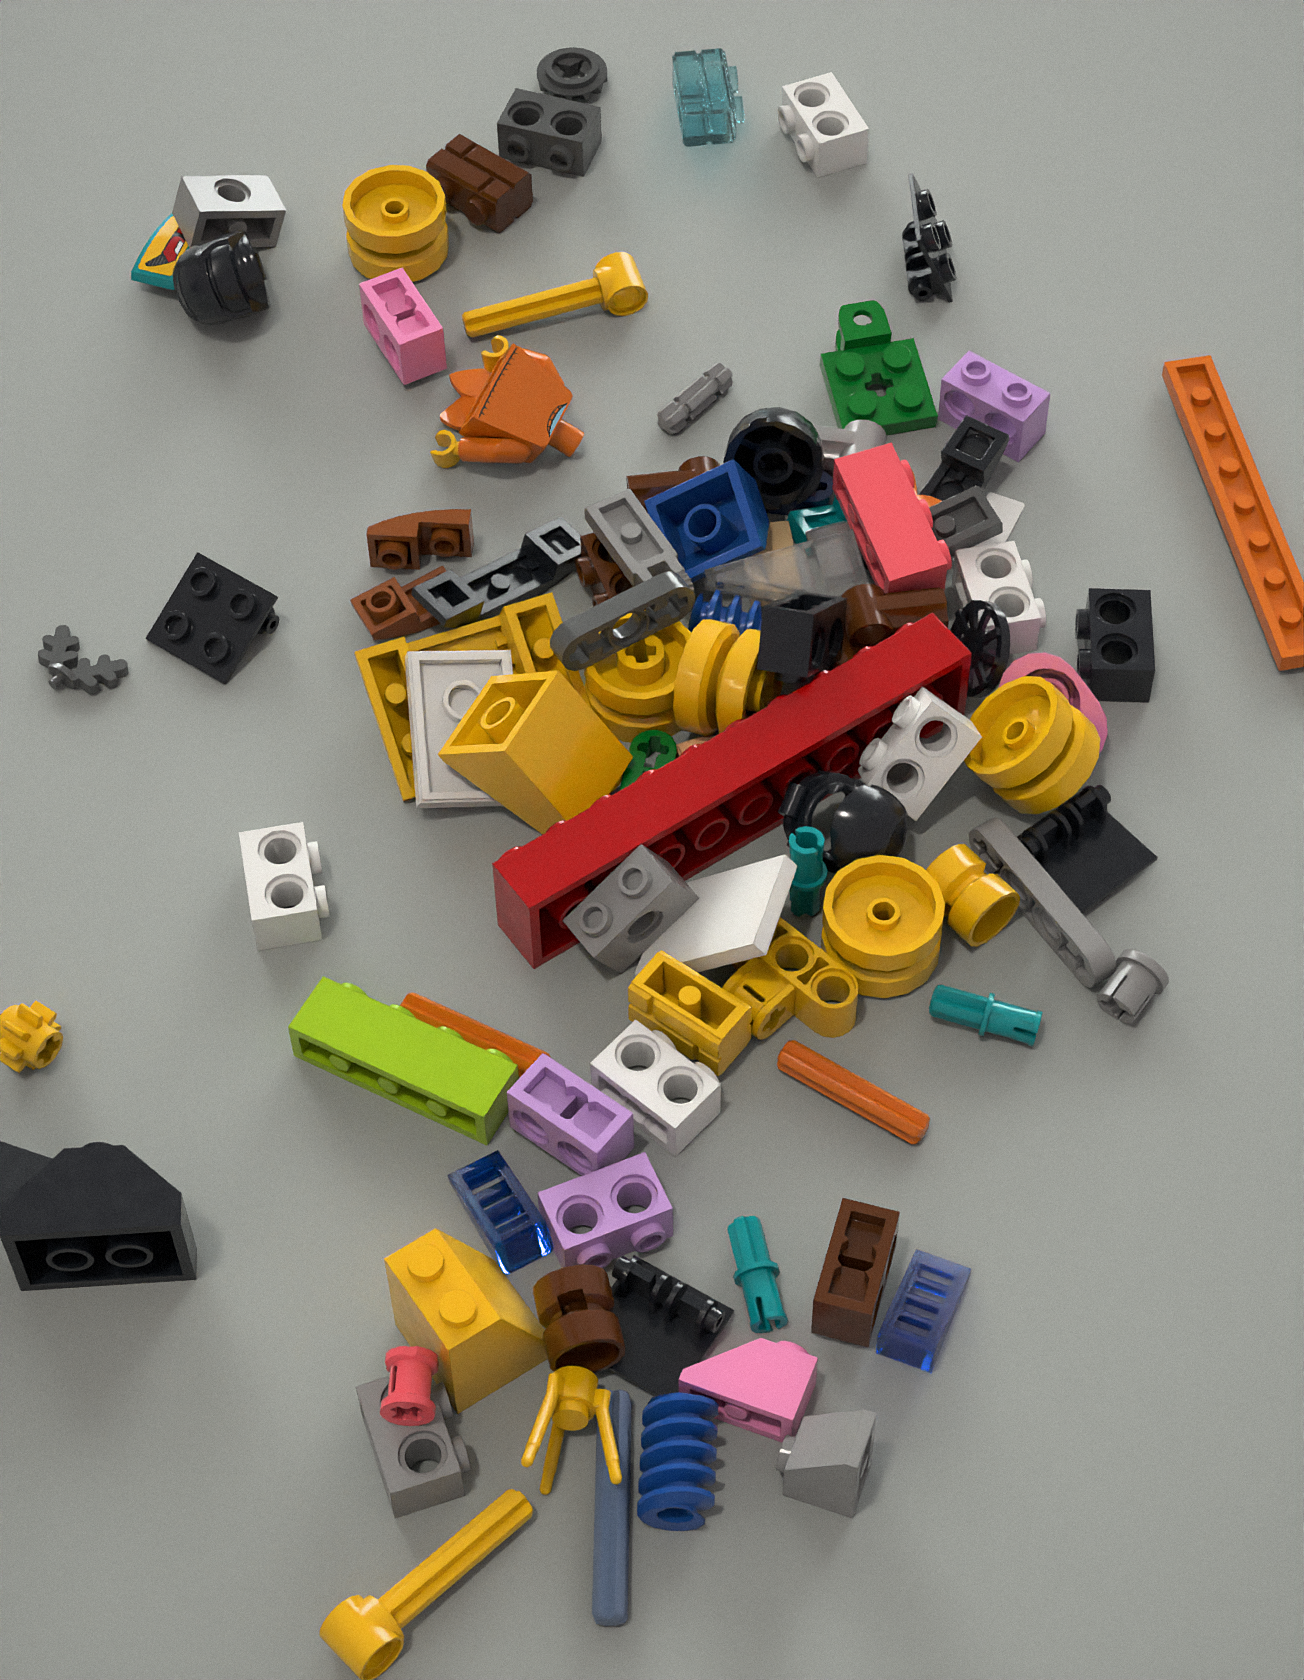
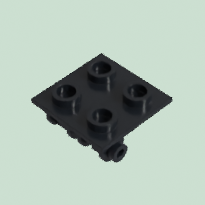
[902,173,957,303]
[145,552,279,685]
[1017,785,1158,914]
[608,1255,734,1396]

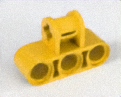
[722,917,859,1040]

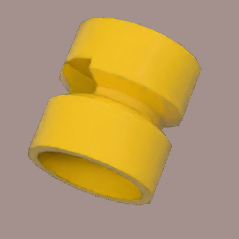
[926,844,1020,947]

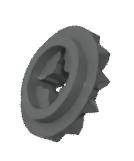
[537,47,607,101]

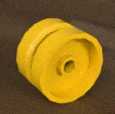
[342,165,449,282]
[584,610,691,743]
[673,619,783,736]
[964,676,1101,814]
[821,855,945,998]

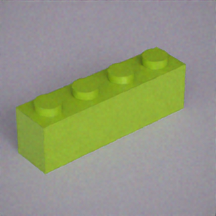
[288,976,519,1146]

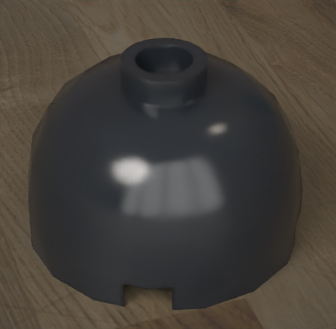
[723,407,824,510]

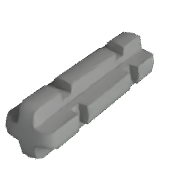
[657,363,733,435]

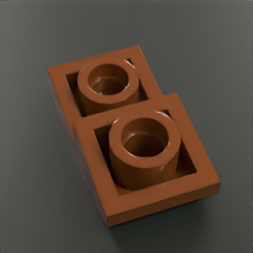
[366,509,474,570]
[350,565,446,640]

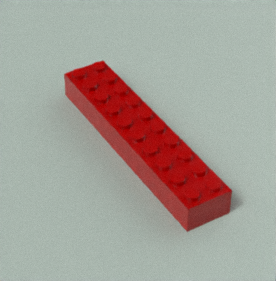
[492,613,972,969]

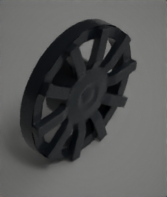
[950,600,1010,698]

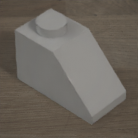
[776,1409,877,1518]

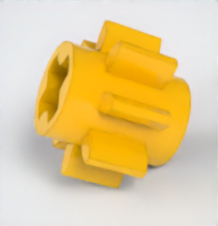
[0,1001,63,1073]

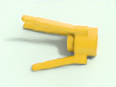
[521,1366,622,1495]

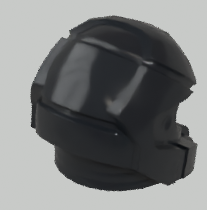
[173,230,271,325]
[778,770,908,874]

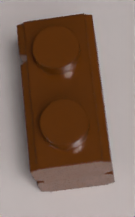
[426,134,533,233]

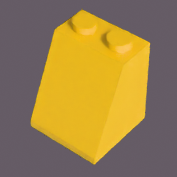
[437,671,633,835]
[384,1228,548,1414]

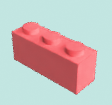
[832,442,952,593]

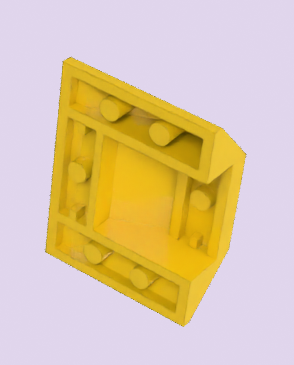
[354,592,591,802]

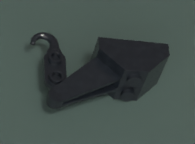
[0,1141,197,1291]

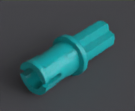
[789,826,827,917]
[929,985,1043,1046]
[727,1216,788,1333]

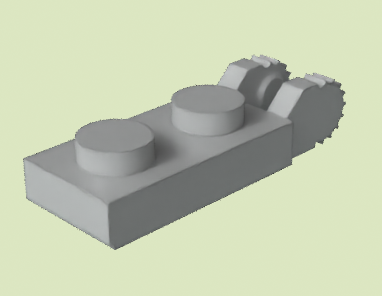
[584,489,695,594]

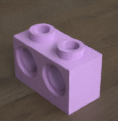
[938,351,1051,462]
[507,1053,634,1176]
[538,1152,673,1268]

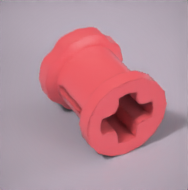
[380,1346,439,1426]

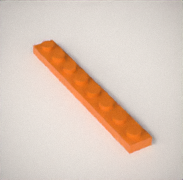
[1162,355,1304,671]

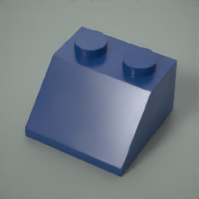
[644,459,770,583]

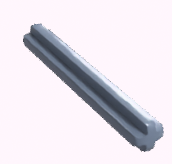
[592,1389,632,1626]

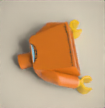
[430,335,584,468]

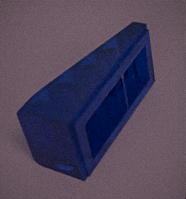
[447,1150,554,1275]
[875,1249,971,1373]

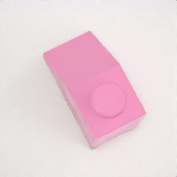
[679,1338,818,1443]

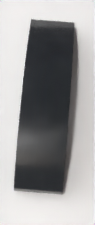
[863,415,1009,570]
[411,517,581,628]

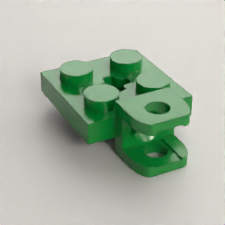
[819,300,938,436]

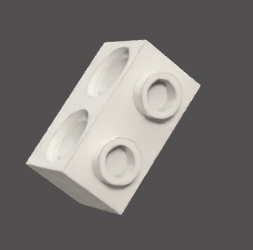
[777,72,869,178]
[952,541,1046,654]
[858,686,982,821]
[239,822,330,951]
[590,1019,721,1157]

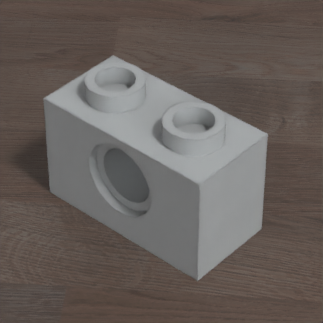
[172,175,286,248]
[562,844,699,974]

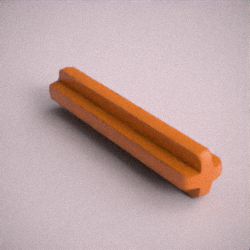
[400,993,551,1077]
[777,1040,930,1144]

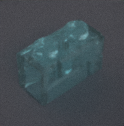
[672,48,744,147]

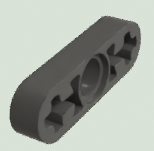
[550,571,695,671]

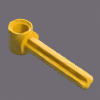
[462,252,648,337]
[319,1489,534,1680]

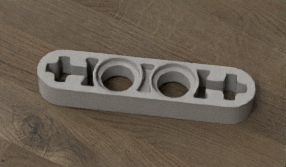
[969,817,1117,987]

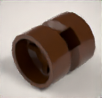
[533,1264,626,1373]

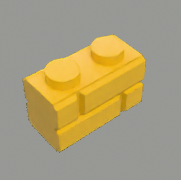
[628,950,752,1076]

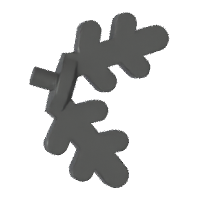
[38,625,129,694]

